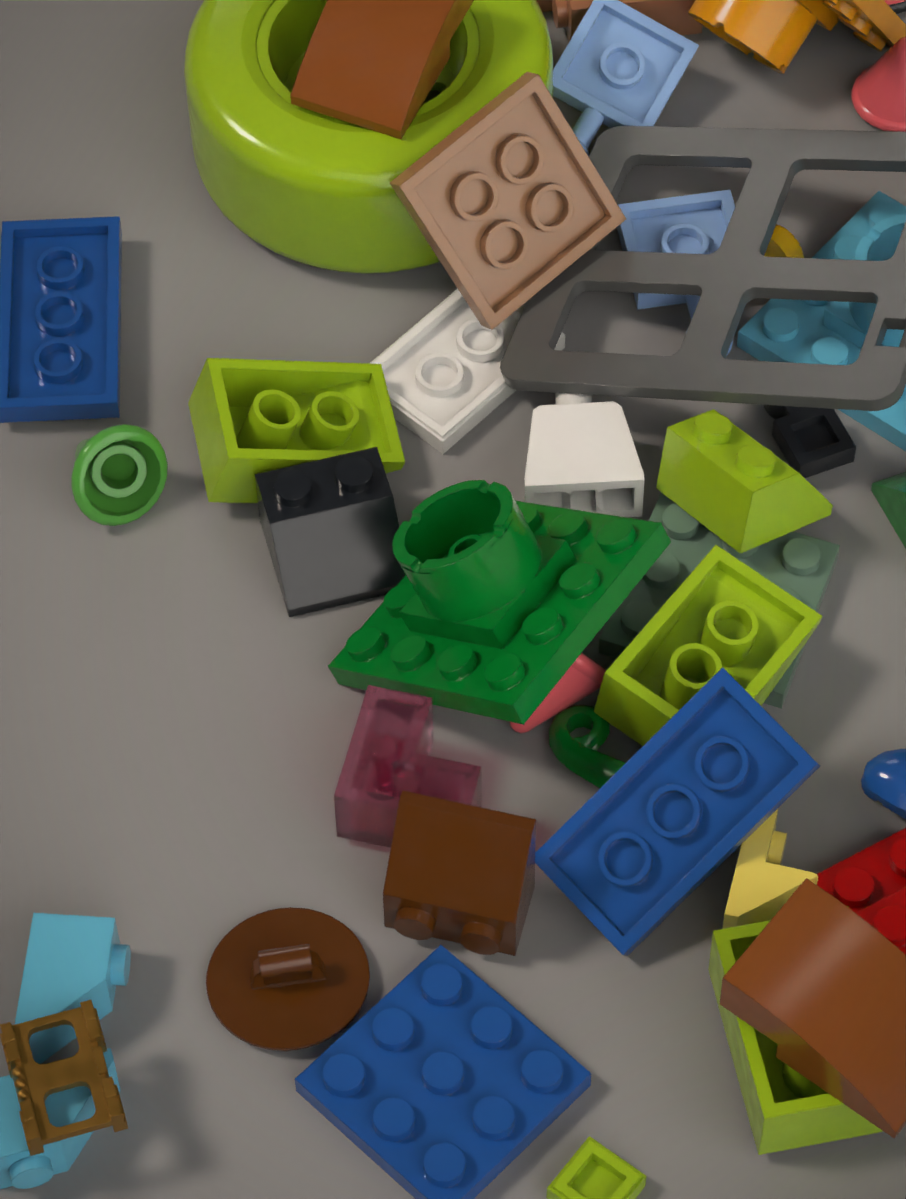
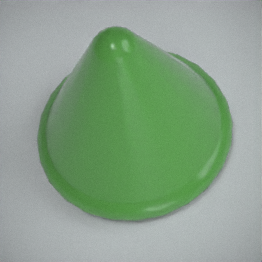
[71,424,168,526]

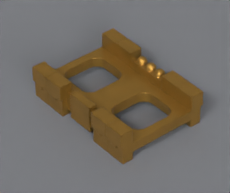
[0,1000,128,1156]

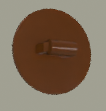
[206,907,370,1051]

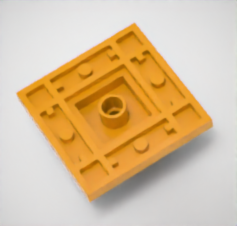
[688,0,906,74]

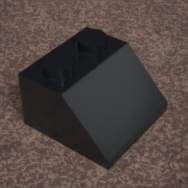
[255,447,405,617]

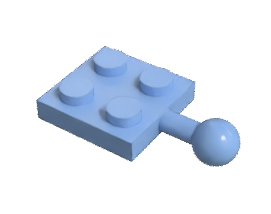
[553,0,699,157]
[616,189,735,355]

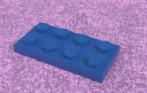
[0,216,122,423]
[535,667,820,956]

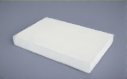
[369,289,565,454]

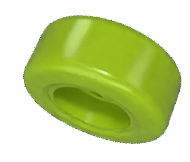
[184,0,553,274]

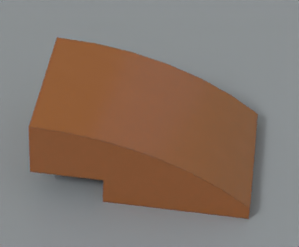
[290,0,474,139]
[719,878,906,1139]

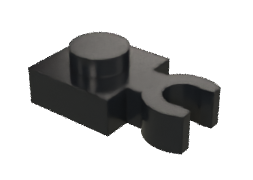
[764,405,856,478]

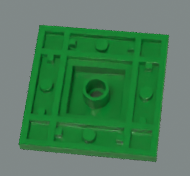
[328,480,671,725]

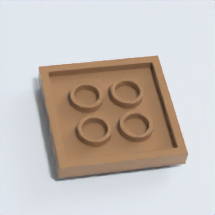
[390,72,626,330]

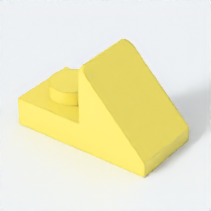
[723,809,818,929]

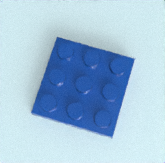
[295,945,591,1199]

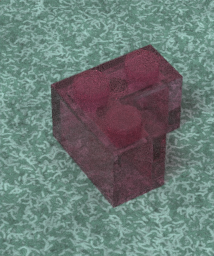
[334,685,482,848]

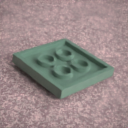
[599,492,840,709]

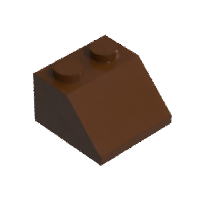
[383,790,536,956]

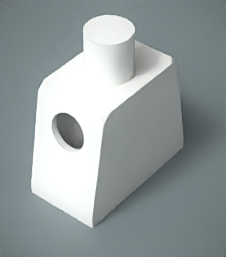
[524,393,644,517]

